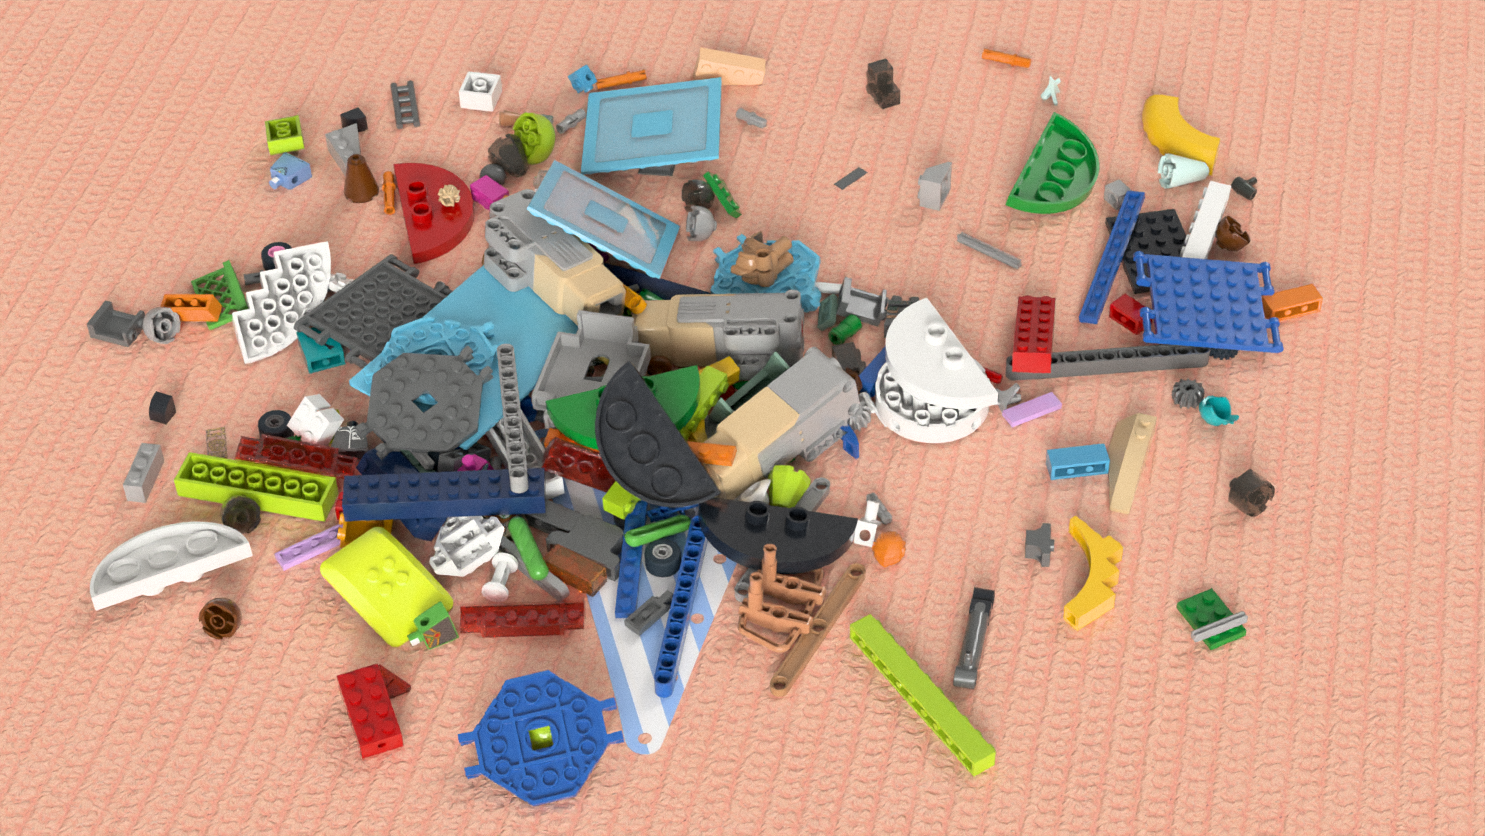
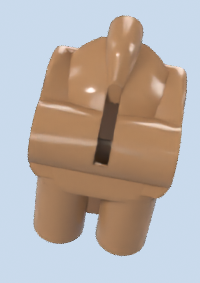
[731,231,794,287]

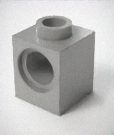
[1104,179,1132,210]

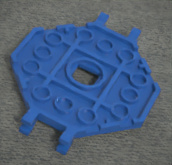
[457,670,625,807]

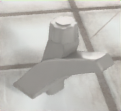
[994,383,1022,412]

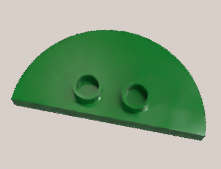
[1005,112,1100,214]
[546,365,700,450]

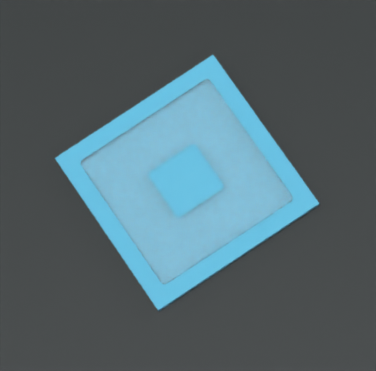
[581,77,722,175]
[527,160,680,279]

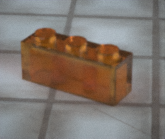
[544,544,607,597]

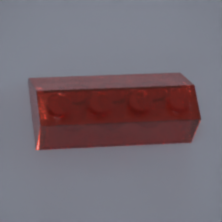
[541,437,615,493]

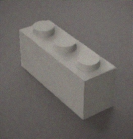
[123,443,164,503]

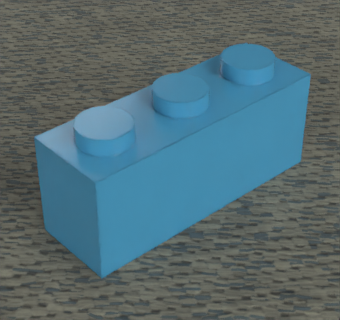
[1046,443,1110,480]

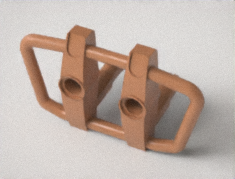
[738,544,826,653]

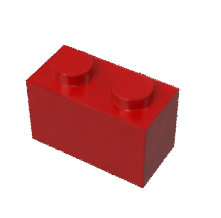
[1109,293,1152,335]

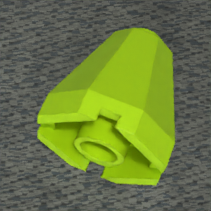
[768,465,811,508]

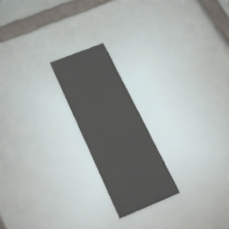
[834,167,868,190]

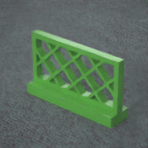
[191,260,248,330]

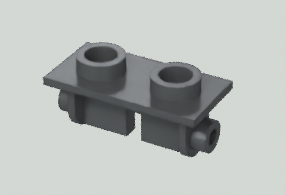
[638,164,675,176]

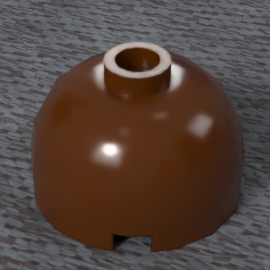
[1215,216,1251,251]
[198,598,242,640]

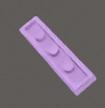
[274,524,343,571]

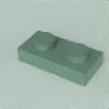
[817,294,838,331]

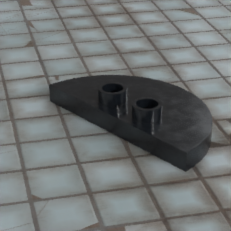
[595,361,722,507]
[698,497,858,574]

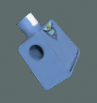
[269,152,312,190]

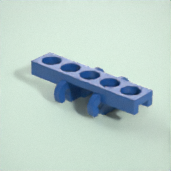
[647,504,698,523]

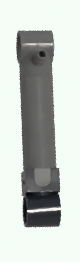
[953,587,995,690]

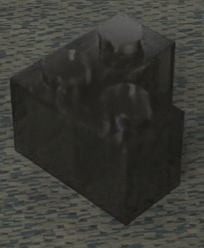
[866,58,900,109]

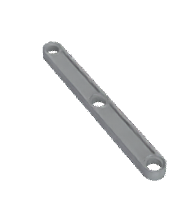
[734,477,830,602]
[498,535,570,602]

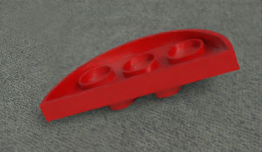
[393,163,474,264]

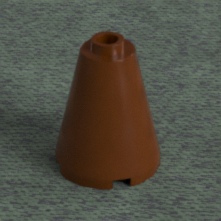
[344,154,379,203]

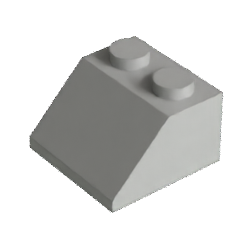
[918,162,952,211]

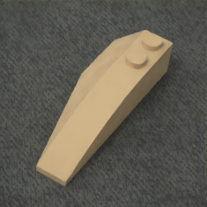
[1108,413,1157,514]

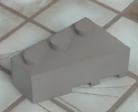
[325,123,361,176]

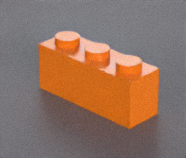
[1262,284,1323,321]
[160,294,222,322]

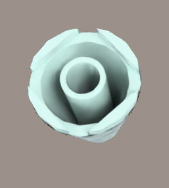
[1158,153,1209,189]

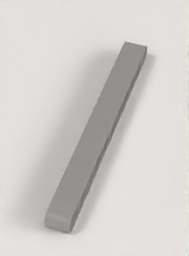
[497,344,529,493]

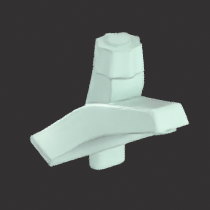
[1040,76,1061,106]

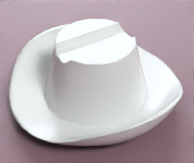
[737,479,771,504]

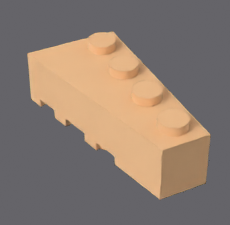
[693,47,765,85]

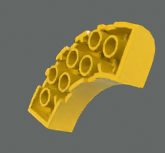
[1142,94,1220,176]

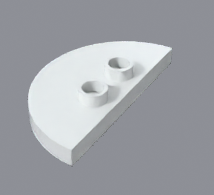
[885,298,998,409]
[90,522,253,611]

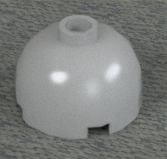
[686,205,717,241]
[142,307,181,344]

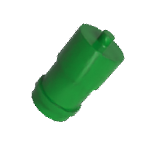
[828,314,862,346]

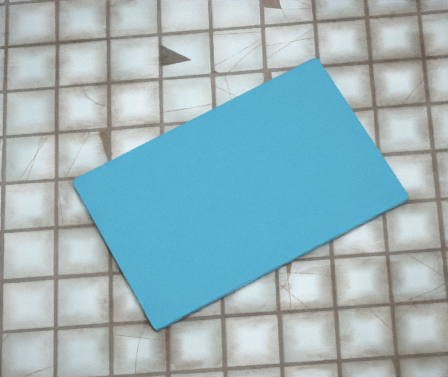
[349,265,578,450]

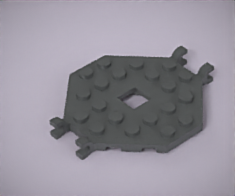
[355,346,493,460]

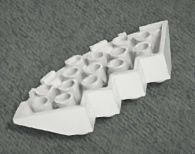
[232,241,331,364]

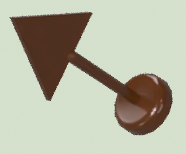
[647,355,672,376]

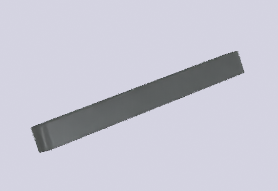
[1005,344,1210,381]

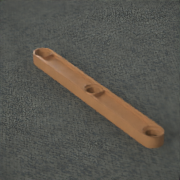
[770,563,866,697]

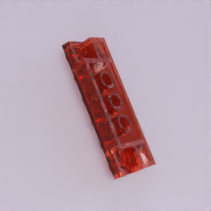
[235,434,357,480]
[460,600,586,638]

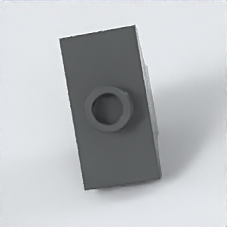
[1025,523,1054,567]

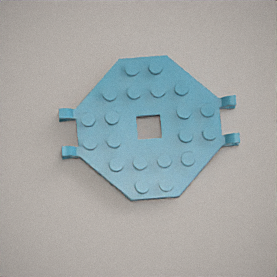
[710,234,821,309]
[363,316,507,406]

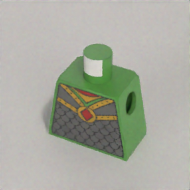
[407,601,459,649]

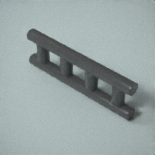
[390,80,420,129]

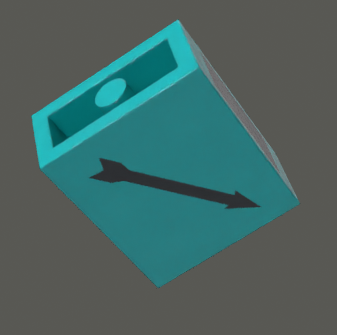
[296,327,345,374]

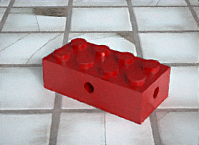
[336,664,403,759]

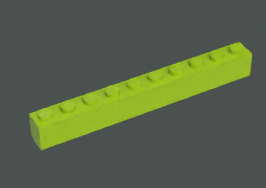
[602,365,729,520]
[850,614,996,777]

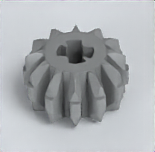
[847,402,871,431]

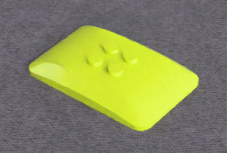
[320,527,454,647]

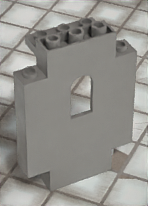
[531,310,651,429]

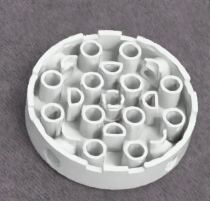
[875,358,990,443]

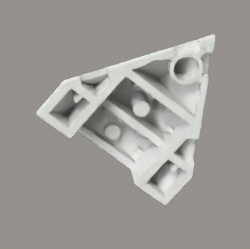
[429,516,504,577]

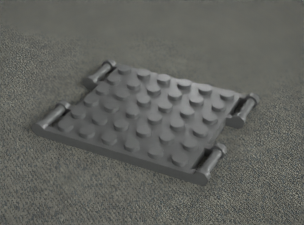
[293,254,453,369]

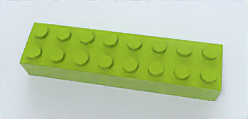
[174,452,339,522]

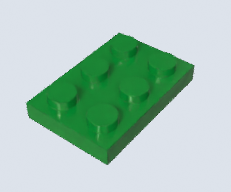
[1176,588,1247,650]

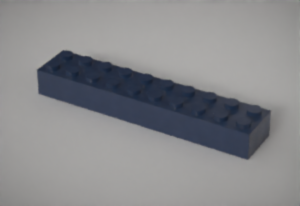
[342,468,546,521]

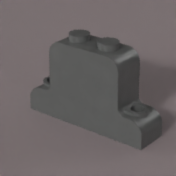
[546,515,623,581]

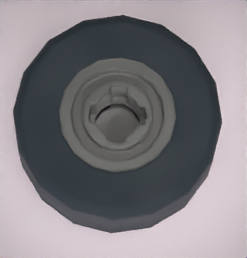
[258,410,294,444]

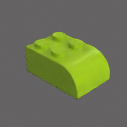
[265,115,305,155]

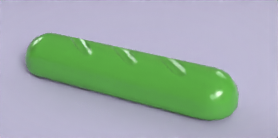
[624,515,691,547]
[508,516,549,580]

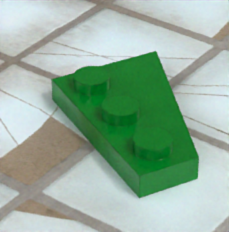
[703,171,742,219]

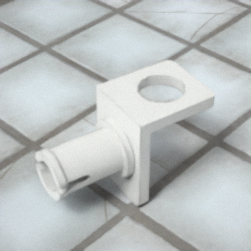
[854,500,882,547]

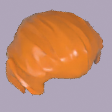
[872,531,906,568]

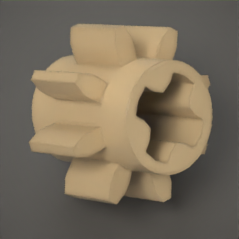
[438,185,460,206]

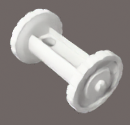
[482,553,519,603]

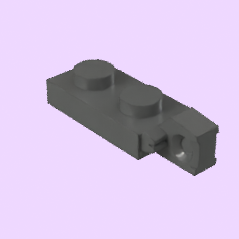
[624,590,673,636]

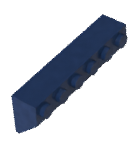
[603,263,711,300]
[356,448,448,541]

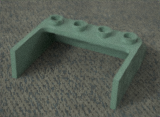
[709,351,790,425]

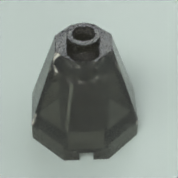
[488,134,528,177]

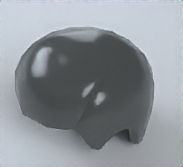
[479,164,507,185]

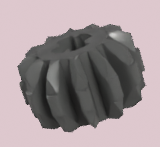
[1171,378,1205,409]

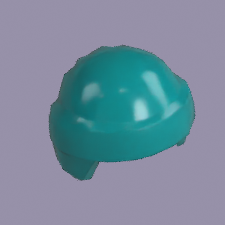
[1199,395,1239,426]

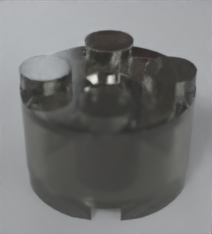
[1228,469,1275,517]

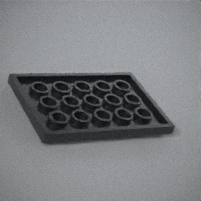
[1105,209,1186,294]

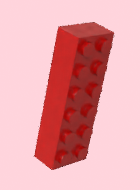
[1012,295,1056,373]

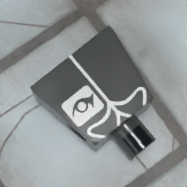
[331,421,369,463]

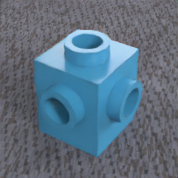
[567,64,597,93]

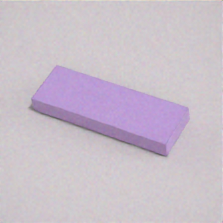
[1002,392,1062,427]

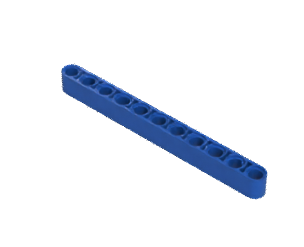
[654,515,708,698]

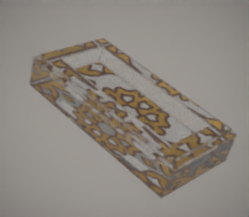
[206,427,228,459]

